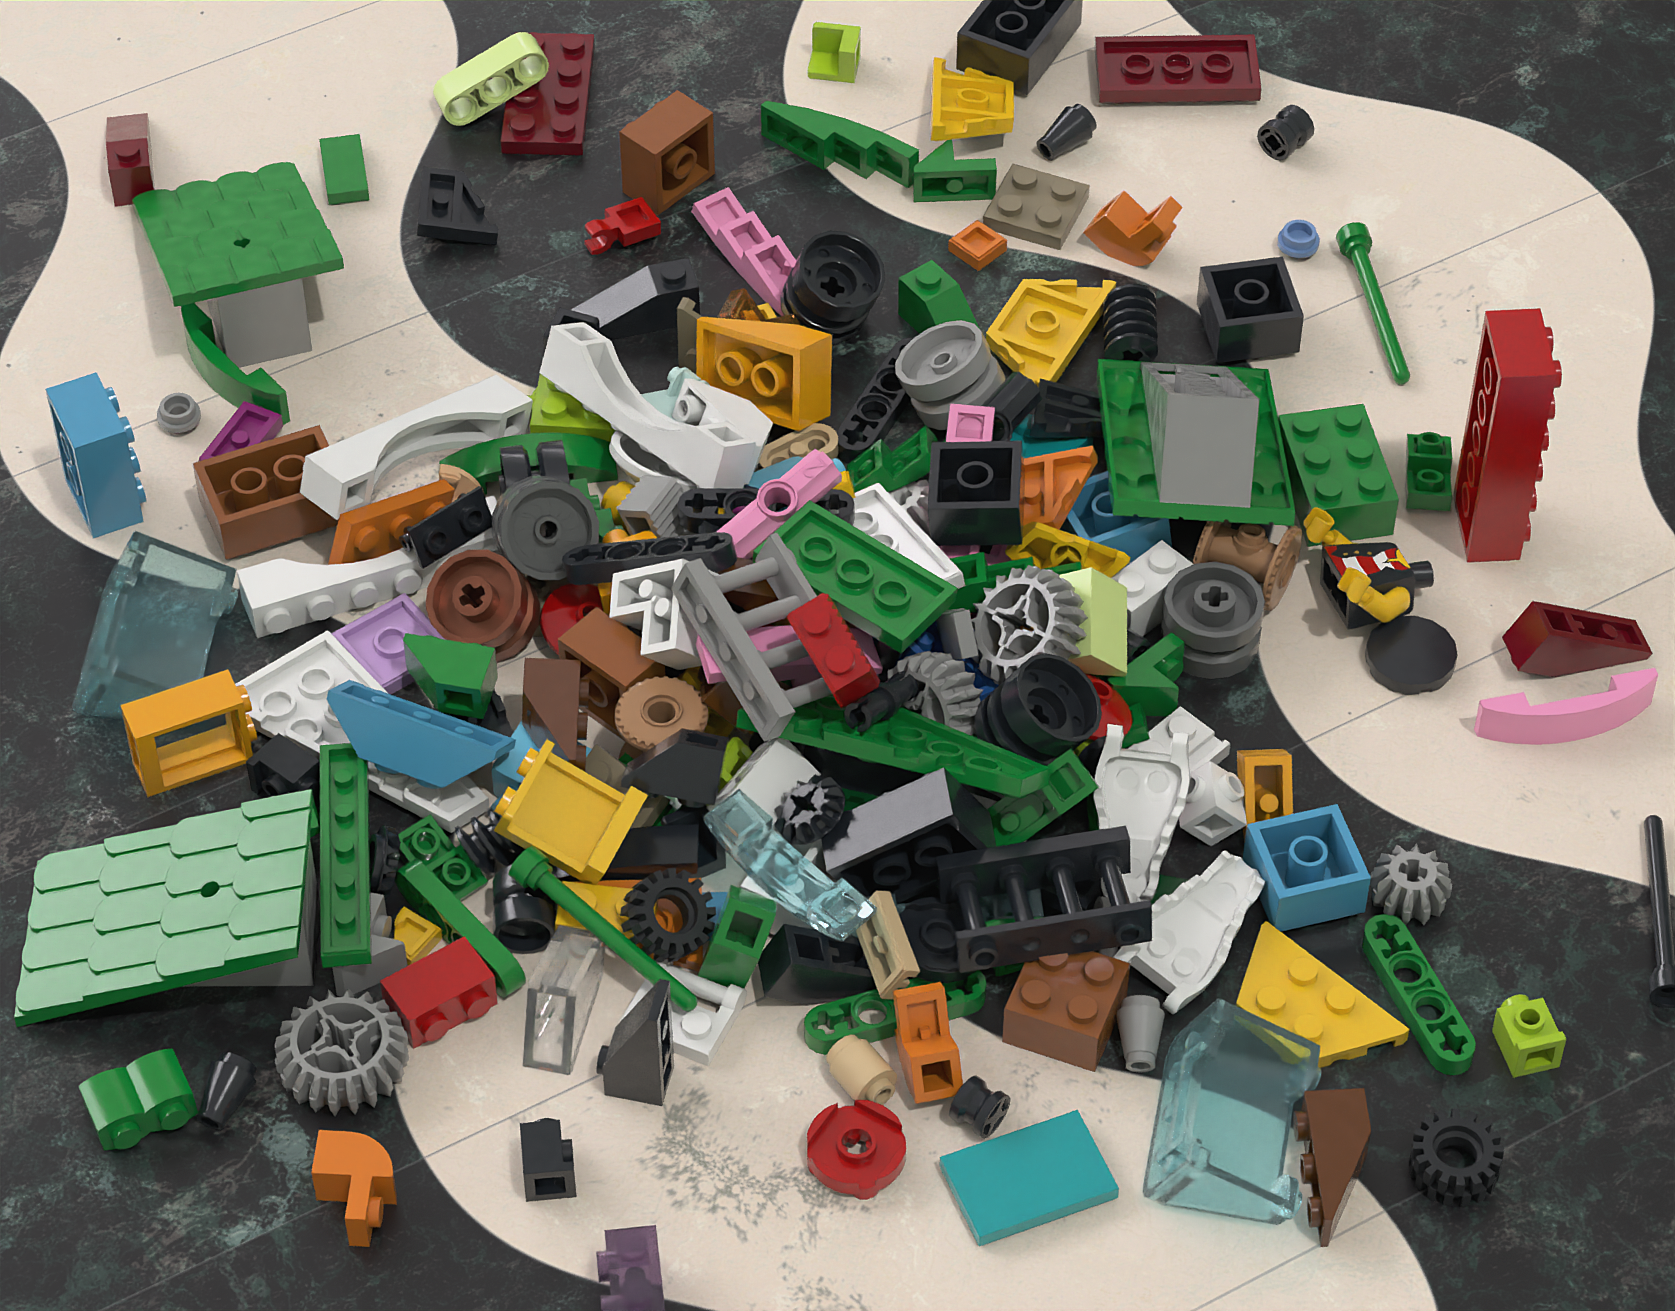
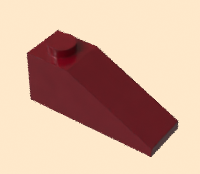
[106,113,155,207]
[1502,601,1653,677]

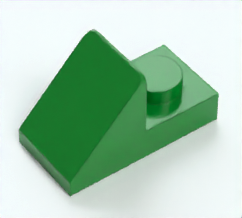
[913,139,997,203]
[1107,632,1185,717]

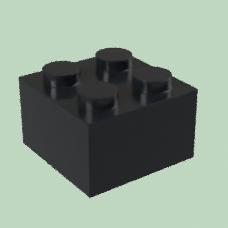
[1197,256,1304,363]
[927,441,1025,546]

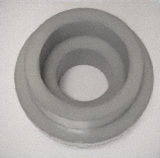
[157,393,201,433]

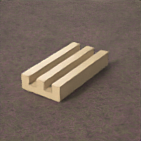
[851,891,920,999]

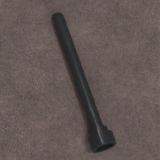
[1644,815,1675,1008]

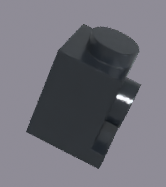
[246,733,320,802]
[520,1118,577,1202]

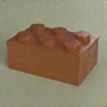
[193,425,339,560]

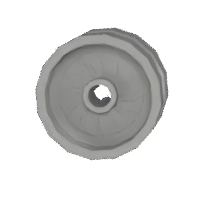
[895,320,1005,430]

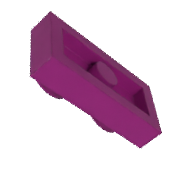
[199,401,283,461]

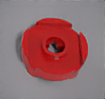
[807,1100,906,1200]

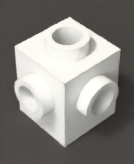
[1179,761,1247,846]

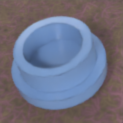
[1277,220,1320,258]

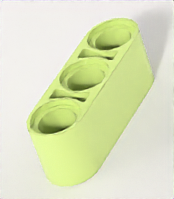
[433,32,549,126]

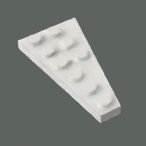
[235,630,489,833]

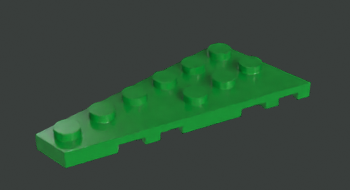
[736,694,1051,799]

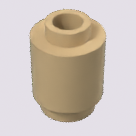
[826,1035,897,1105]

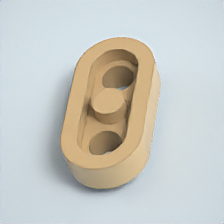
[758,423,838,470]

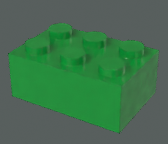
[1278,404,1399,547]

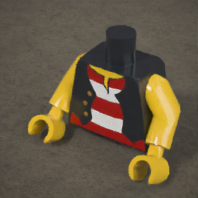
[1303,507,1434,630]

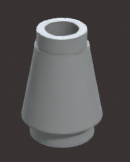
[1116,995,1165,1072]

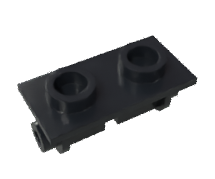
[399,486,492,569]

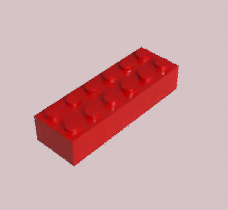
[1453,308,1562,563]

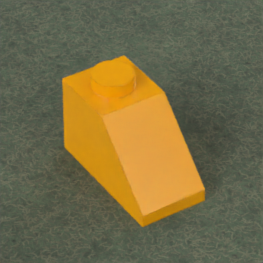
[1237,749,1293,843]

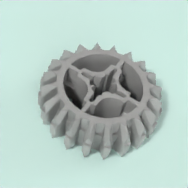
[971,565,1088,685]
[888,651,983,738]
[275,988,409,1116]

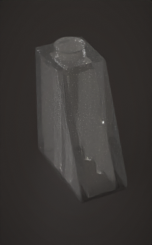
[523,925,605,1075]

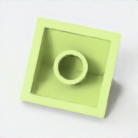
[1060,567,1127,677]

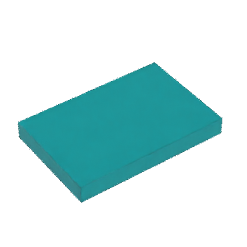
[939,1110,1119,1247]

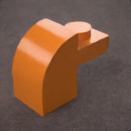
[1083,190,1183,266]
[893,982,963,1104]
[311,1130,397,1247]

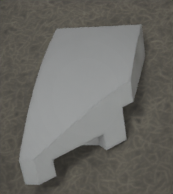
[936,608,978,660]

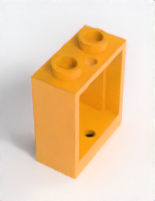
[120,669,257,797]

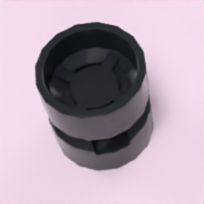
[493,865,556,954]

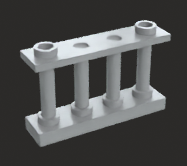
[671,533,863,742]

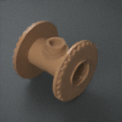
[1193,520,1302,611]
[615,676,708,759]

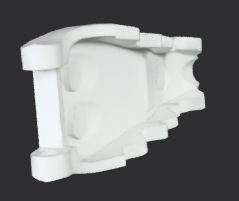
[1094,724,1190,903]
[1113,851,1265,1014]

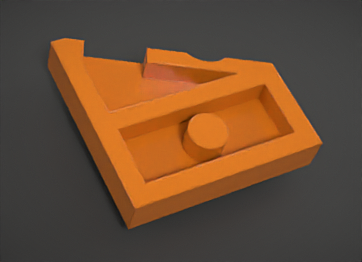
[1023,446,1098,530]

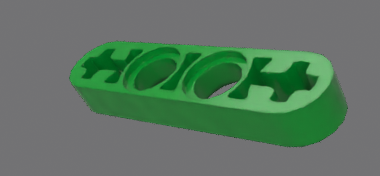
[395,859,526,998]
[1362,914,1476,1075]
[804,970,986,1055]

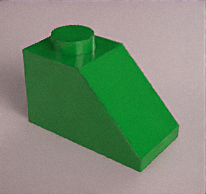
[898,260,980,334]

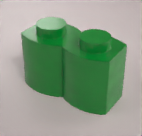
[79,1049,198,1151]

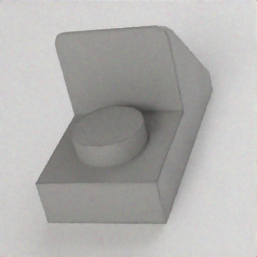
[332,892,408,997]

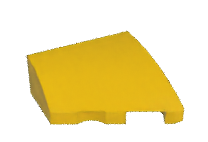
[1005,522,1131,578]

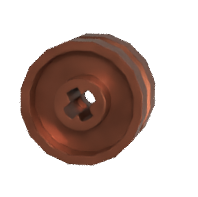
[426,550,540,662]

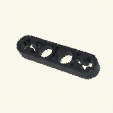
[837,337,913,464]
[678,488,855,533]
[562,532,737,585]

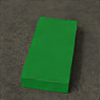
[319,134,370,205]

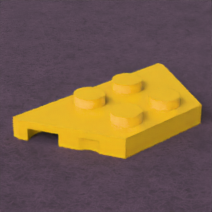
[931,57,1014,141]
[986,279,1116,386]
[1235,921,1409,1071]

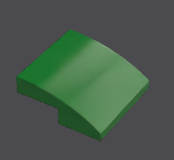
[847,425,937,493]

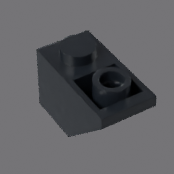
[620,728,729,808]

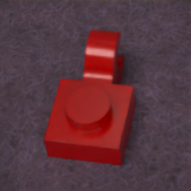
[584,197,661,255]

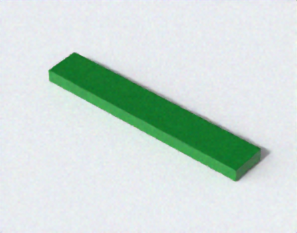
[320,743,372,968]

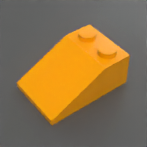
[696,317,832,431]

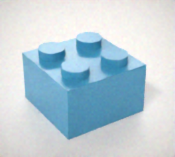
[1060,471,1172,574]
[1243,804,1371,932]

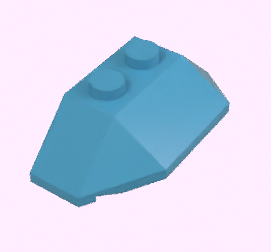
[327,680,516,789]

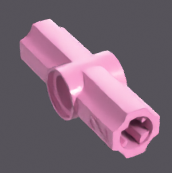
[717,449,842,559]

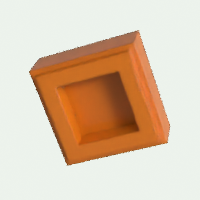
[948,220,1008,271]

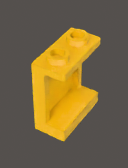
[494,739,648,885]

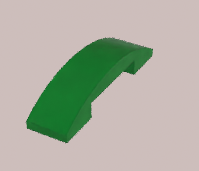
[181,303,290,425]
[439,433,618,495]
[936,748,1099,888]

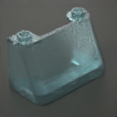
[72,531,239,720]
[1143,998,1321,1225]

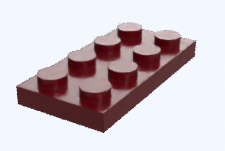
[501,32,595,155]
[1094,34,1262,103]

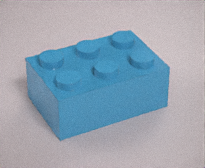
[45,372,147,538]

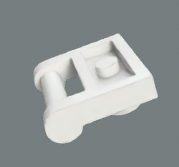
[620,959,747,1066]

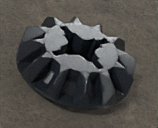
[774,774,845,845]
[370,825,401,900]

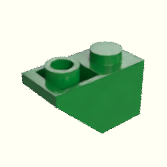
[403,633,498,719]
[697,885,776,989]

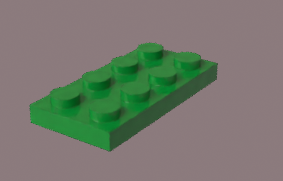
[752,500,958,653]

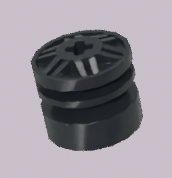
[780,230,885,344]
[974,653,1102,766]

